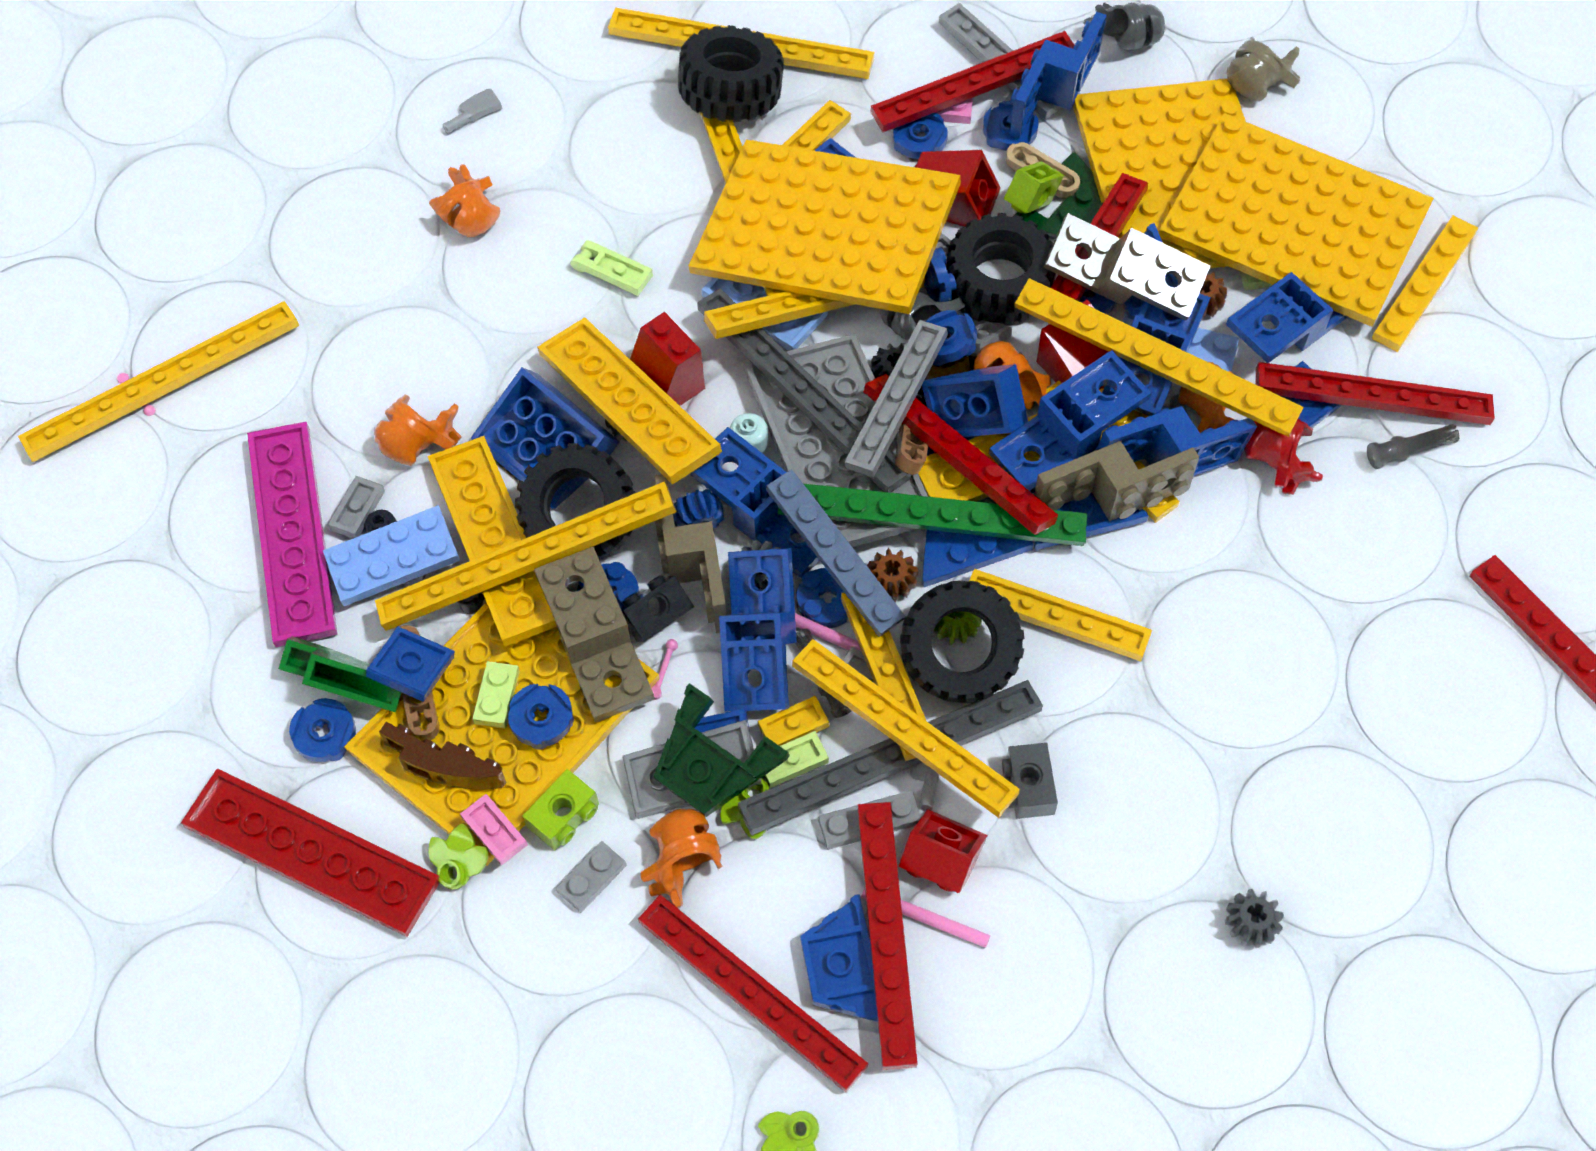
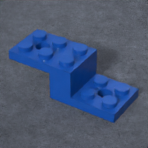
[1007,12,1107,139]
[1226,272,1347,364]
[1102,280,1211,416]
[988,350,1151,493]
[1095,406,1257,476]
[690,427,820,579]
[719,548,797,712]

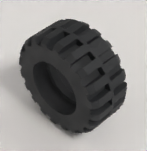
[678,25,784,122]
[946,213,1056,325]
[515,443,636,560]
[900,580,1025,703]

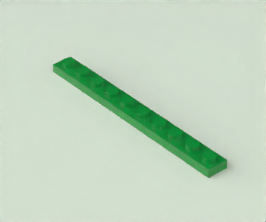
[777,483,1087,546]

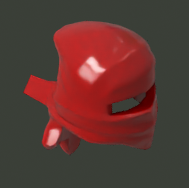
[1244,419,1323,495]

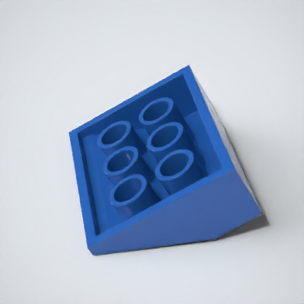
[470,367,620,509]

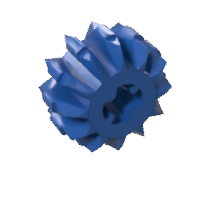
[673,489,724,528]

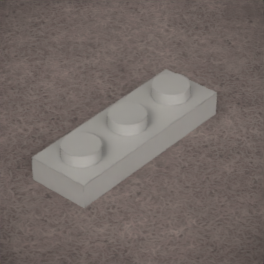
[818,790,921,850]

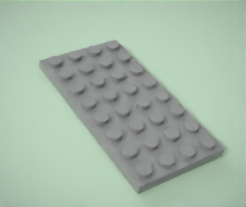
[744,334,928,547]

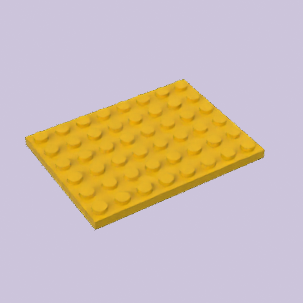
[1073,78,1246,269]
[1159,113,1434,327]
[688,139,961,314]
[344,603,660,866]

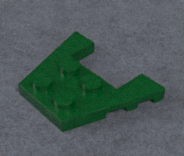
[1013,152,1103,238]
[654,683,790,817]

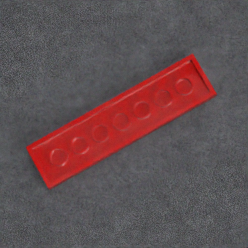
[181,768,440,937]

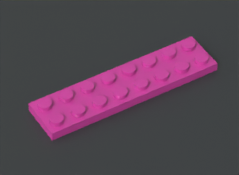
[247,421,338,647]

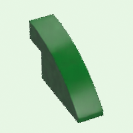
[278,636,402,712]

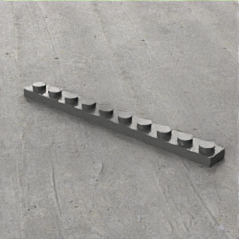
[697,288,911,493]
[738,680,1043,836]

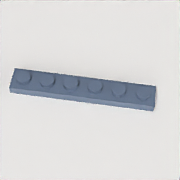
[766,469,906,637]

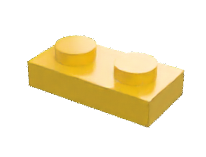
[758,695,829,746]

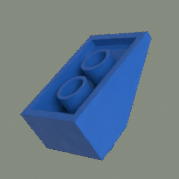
[922,364,1028,437]

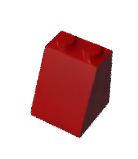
[915,150,1001,227]
[1036,300,1108,390]
[630,311,705,406]

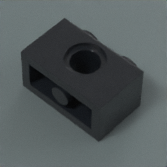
[620,574,695,642]

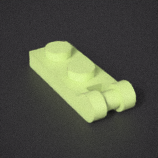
[570,240,653,296]

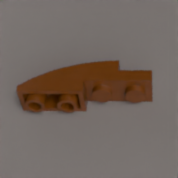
[379,722,507,790]

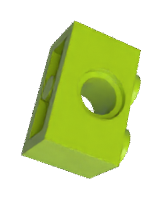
[1004,161,1064,213]
[522,769,599,851]

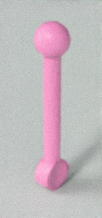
[117,373,156,416]
[651,639,678,700]

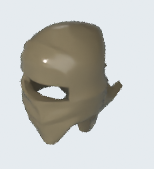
[1226,37,1301,101]

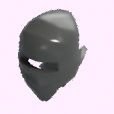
[1083,2,1165,51]
[880,292,965,341]

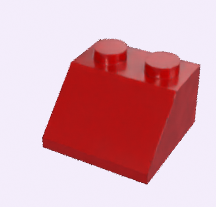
[898,809,988,893]

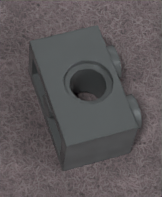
[1002,742,1058,819]

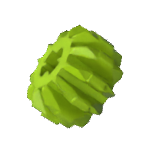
[934,612,982,645]

